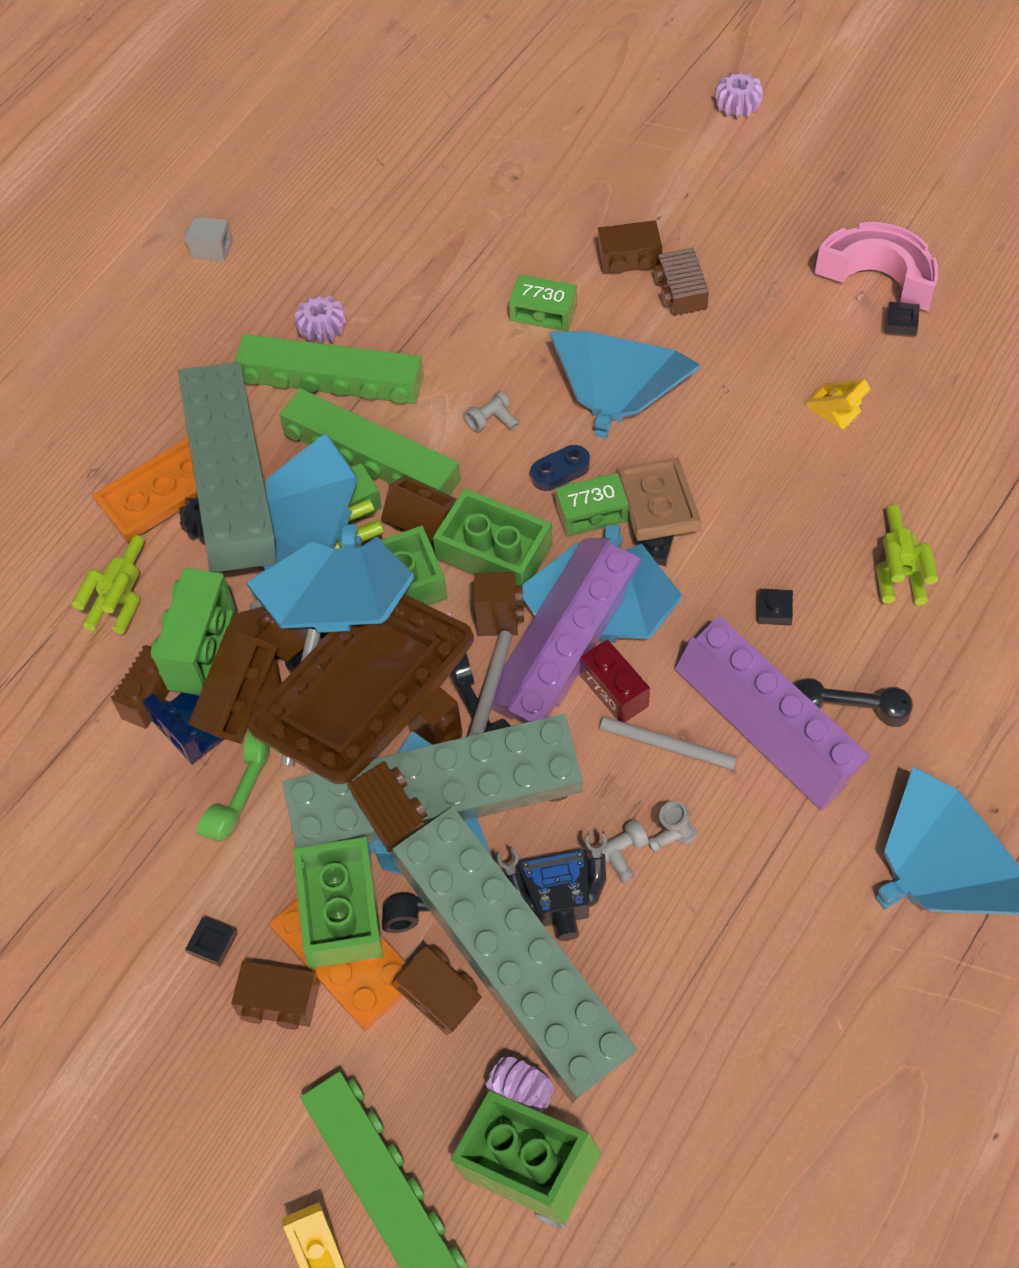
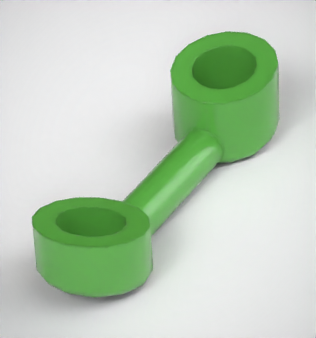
[197,730,270,842]

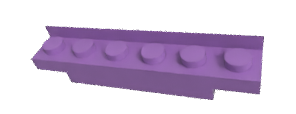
[491,538,641,723]
[675,615,871,811]

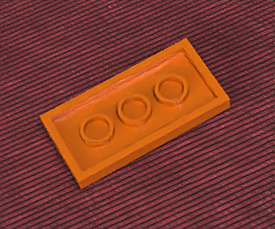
[92,437,196,543]
[269,899,408,1032]

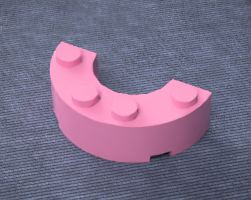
[815,222,938,312]

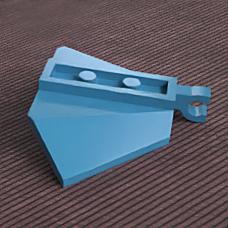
[550,331,700,439]
[263,433,358,570]
[246,524,414,633]
[523,525,682,642]
[875,767,1019,915]

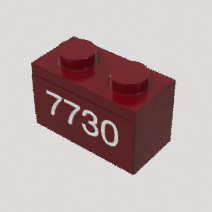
[580,639,650,722]

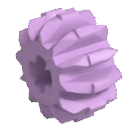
[715,71,763,119]
[294,293,346,344]
[486,1057,554,1113]

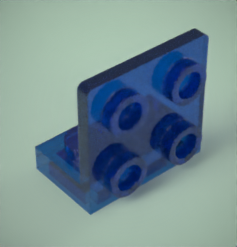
[142,692,225,765]

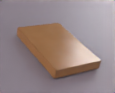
[616,458,701,541]

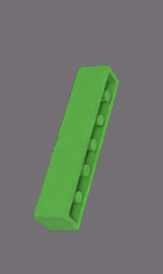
[234,334,424,404]
[279,388,461,495]
[300,1072,468,1268]

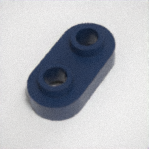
[530,445,590,491]

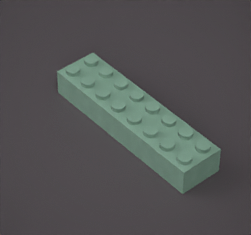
[178,362,276,572]
[282,713,583,848]
[392,806,638,1103]

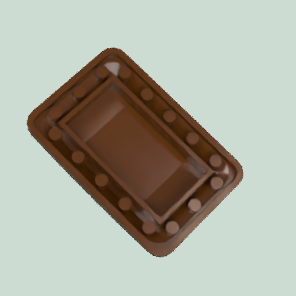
[248,594,474,784]

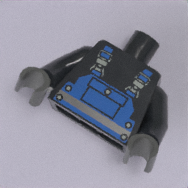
[494,831,607,941]

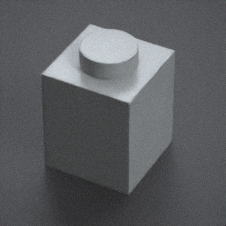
[185,216,233,262]

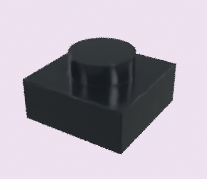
[885,301,920,336]
[637,535,674,566]
[758,588,793,626]
[185,917,237,967]

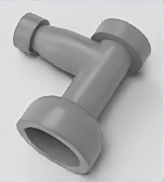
[463,391,520,432]
[648,801,697,852]
[595,819,649,883]

